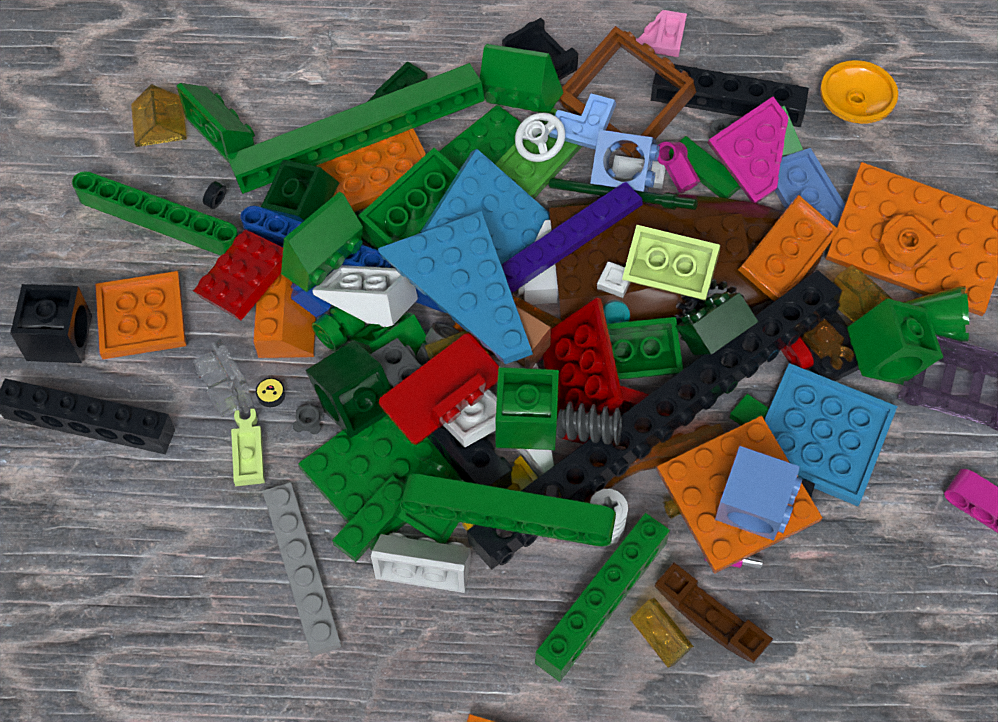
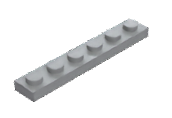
[263,482,342,657]

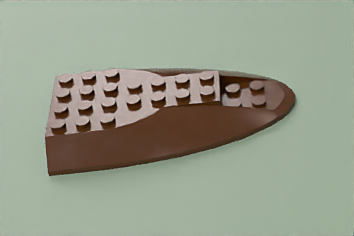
[547,194,824,325]

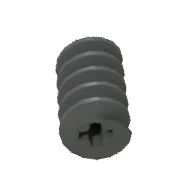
[556,401,622,446]

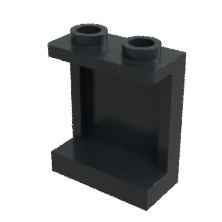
[502,18,579,81]

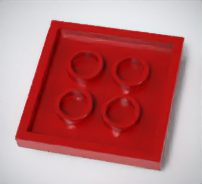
[193,229,283,321]

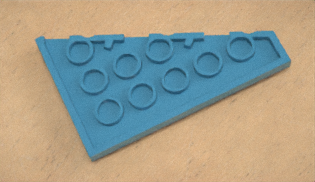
[378,211,533,364]

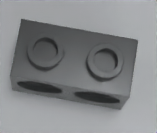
[371,338,424,389]

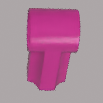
[658,142,700,193]

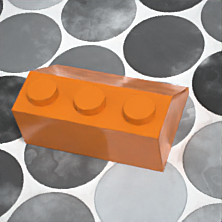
[253,274,316,358]

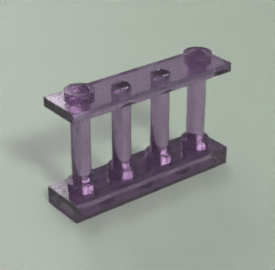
[897,335,998,431]

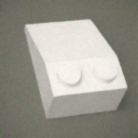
[313,265,418,327]

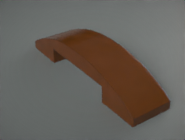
[655,563,773,664]

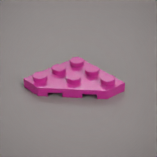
[708,97,789,203]

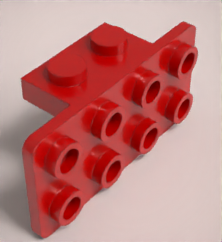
[379,333,499,445]

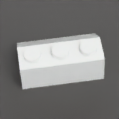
[371,533,471,593]

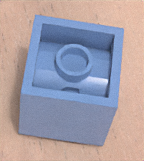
[590,130,660,192]
[715,446,802,541]

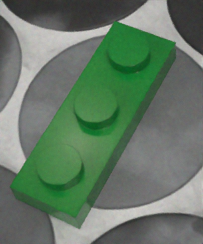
[332,476,405,562]

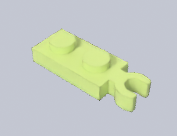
[231,409,265,487]

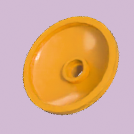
[820,60,898,124]

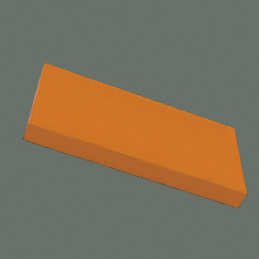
[738,195,840,302]

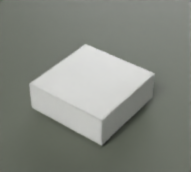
[597,262,631,298]

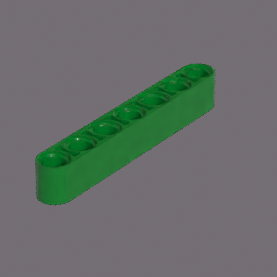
[72,171,238,256]
[400,474,616,546]

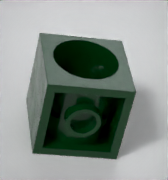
[305,340,391,438]

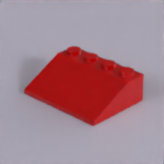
[542,297,623,444]

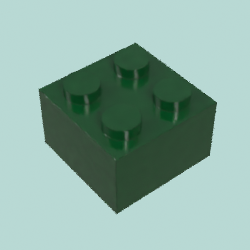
[261,160,340,222]
[675,291,758,355]

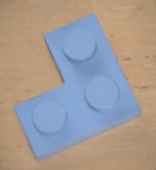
[549,93,616,150]

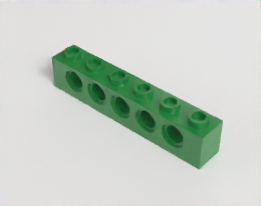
[535,513,670,682]

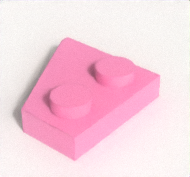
[636,10,687,57]

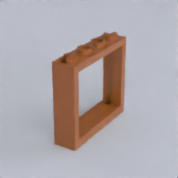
[558,26,696,159]

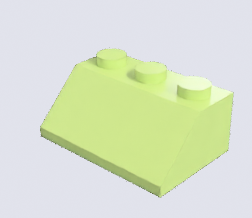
[622,225,720,301]

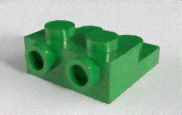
[393,460,466,544]

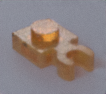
[802,320,854,370]

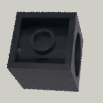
[10,284,92,363]

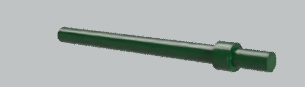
[549,178,698,210]

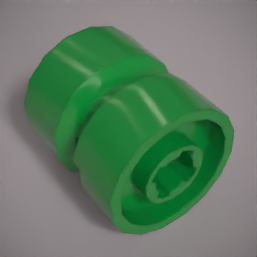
[312,306,365,352]

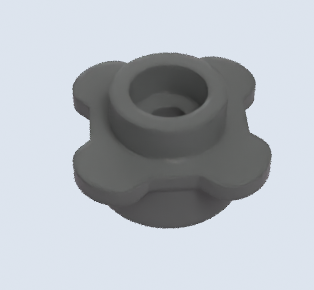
[293,405,324,434]

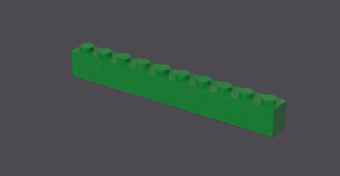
[227,63,485,194]

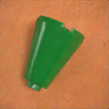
[904,286,969,342]

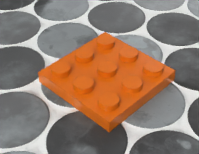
[95,271,186,360]

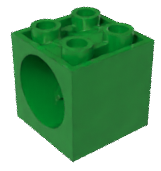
[847,298,943,385]
[495,367,559,450]

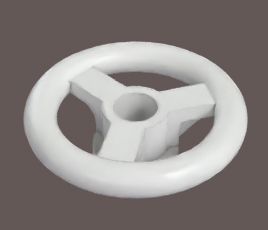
[515,113,565,162]

